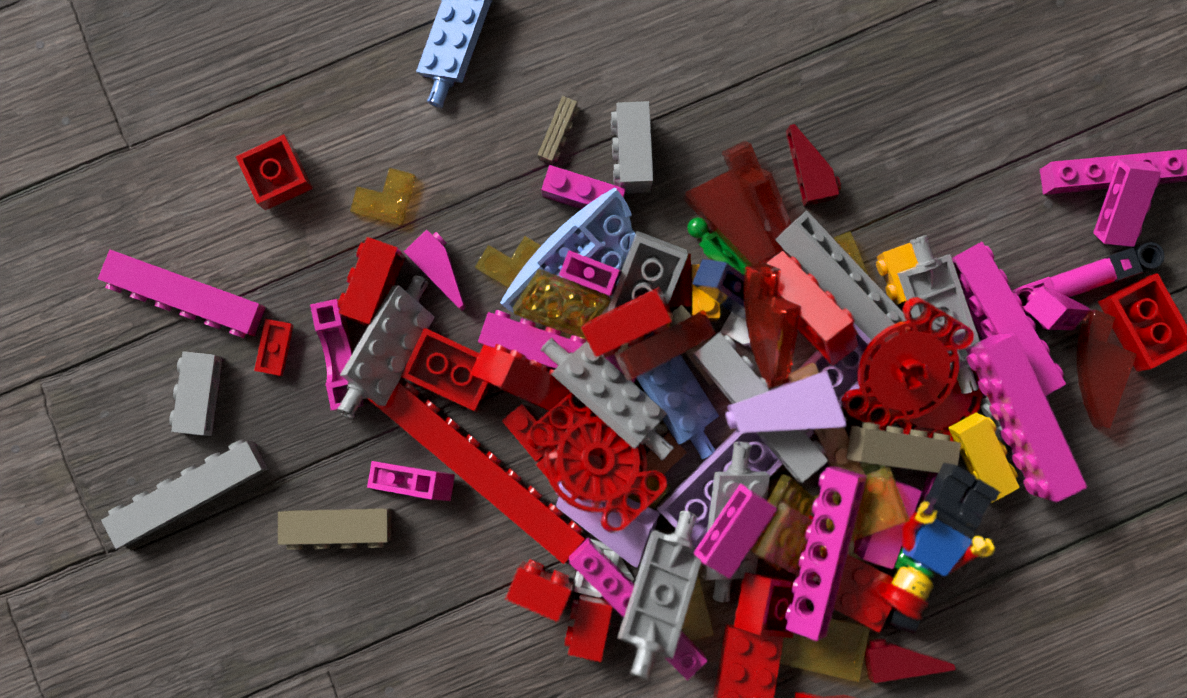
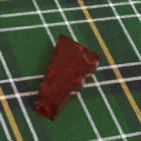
[684,169,776,269]

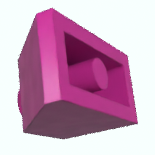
[559,250,621,296]

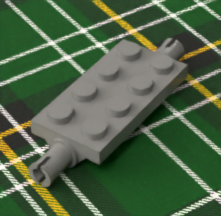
[897,235,980,394]
[337,275,434,418]
[540,338,674,460]
[701,442,770,602]
[618,511,701,679]

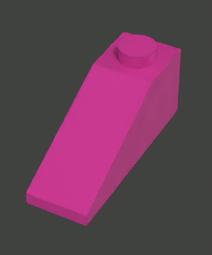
[404,230,466,311]
[1024,287,1091,330]
[367,461,455,501]

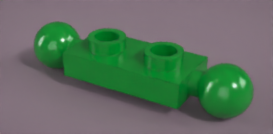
[687,217,763,288]

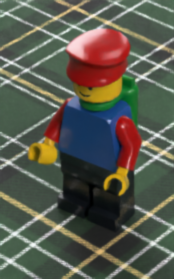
[879,462,1000,620]

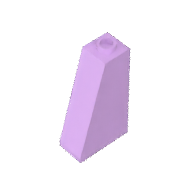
[725,371,846,433]
[556,483,660,568]

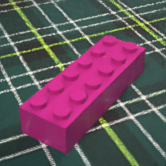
[952,242,1066,396]
[965,334,1087,502]

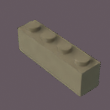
[847,422,961,473]
[278,508,391,550]

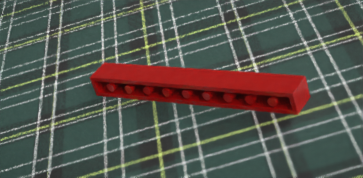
[367,381,585,564]

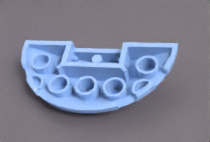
[500,188,635,323]

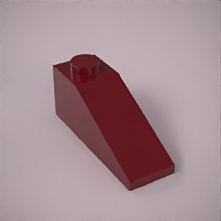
[786,124,841,206]
[863,639,955,683]

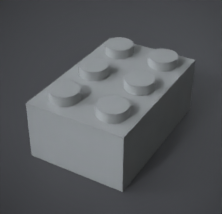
[611,101,653,194]
[608,231,688,311]

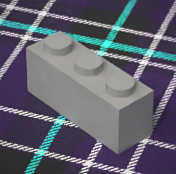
[169,351,223,436]

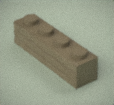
[538,96,579,165]

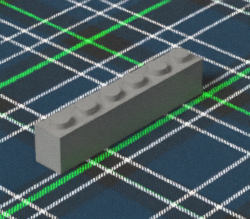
[775,211,906,341]
[693,333,828,482]
[101,439,268,549]

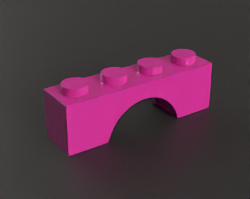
[310,299,364,412]

